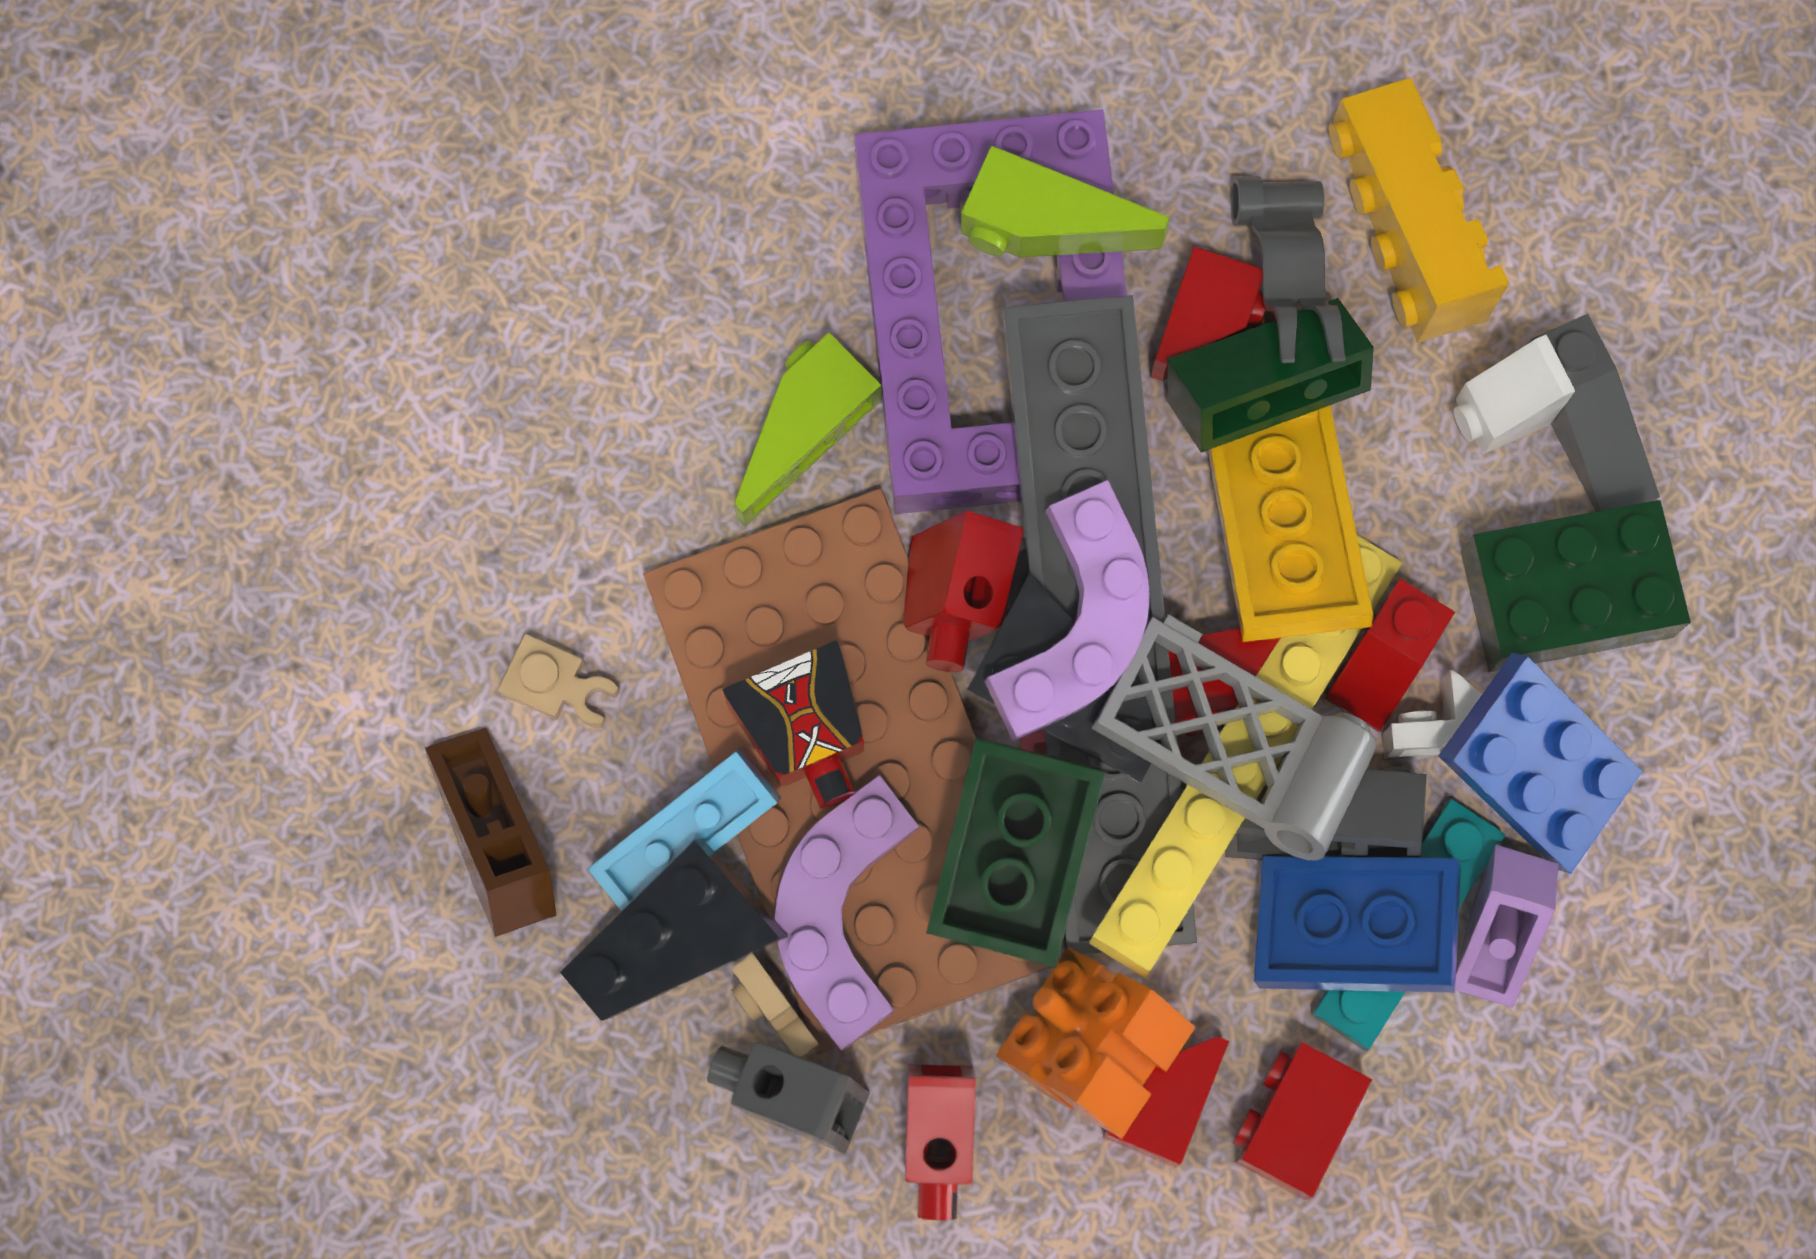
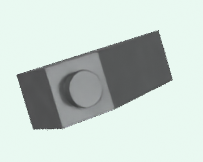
[1528,314,1660,511]
[1225,766,1427,860]

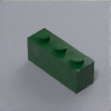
[1168,298,1374,453]

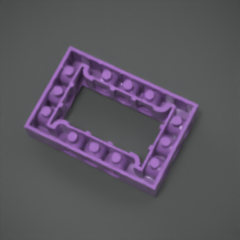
[855,109,1127,515]

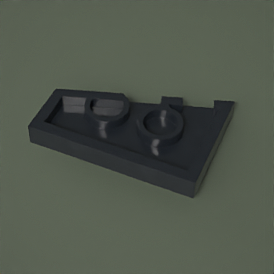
[966,574,1171,782]
[560,839,788,1021]

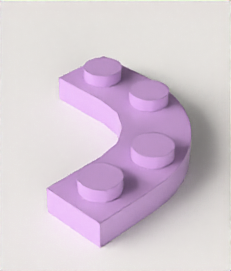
[985,480,1149,741]
[775,775,919,1052]

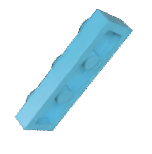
[588,747,781,911]

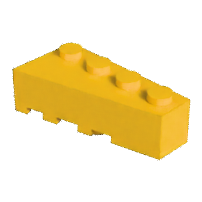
[1329,77,1510,343]

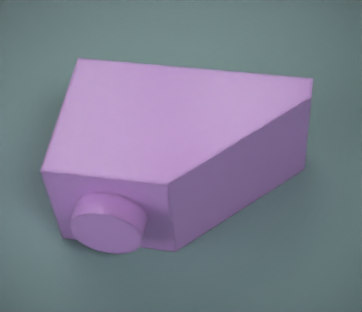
[1455,845,1559,1008]

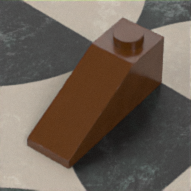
[425,727,557,937]

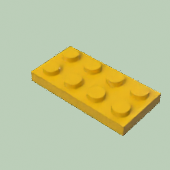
[1208,406,1373,642]

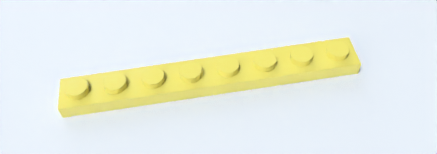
[1089,535,1403,979]

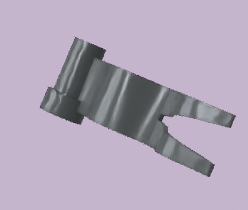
[1230,176,1345,363]

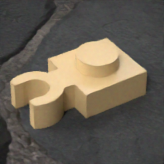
[497,634,620,728]
[730,953,819,1060]

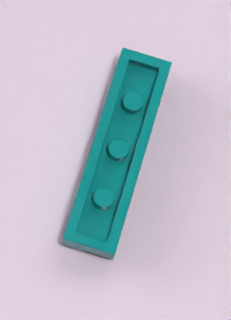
[1311,799,1506,1051]

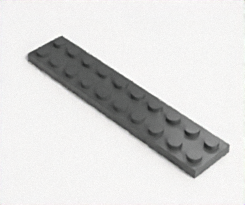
[1002,295,1197,954]

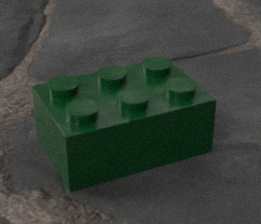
[1460,500,1691,672]
[926,738,1106,967]

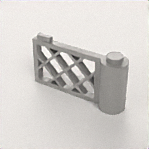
[1092,614,1377,861]

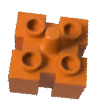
[995,947,1195,1139]

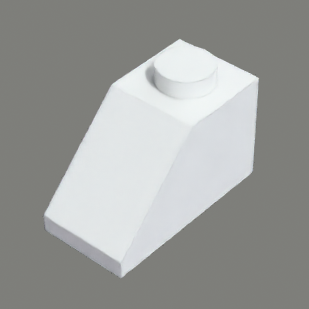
[1454,335,1575,454]

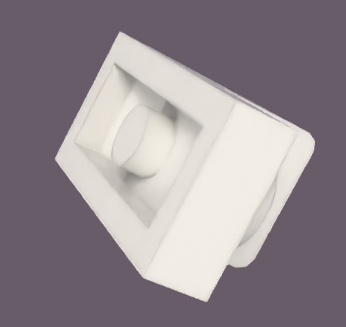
[1382,670,1482,759]

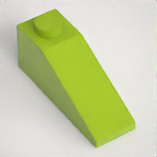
[961,146,1170,258]
[734,332,882,527]

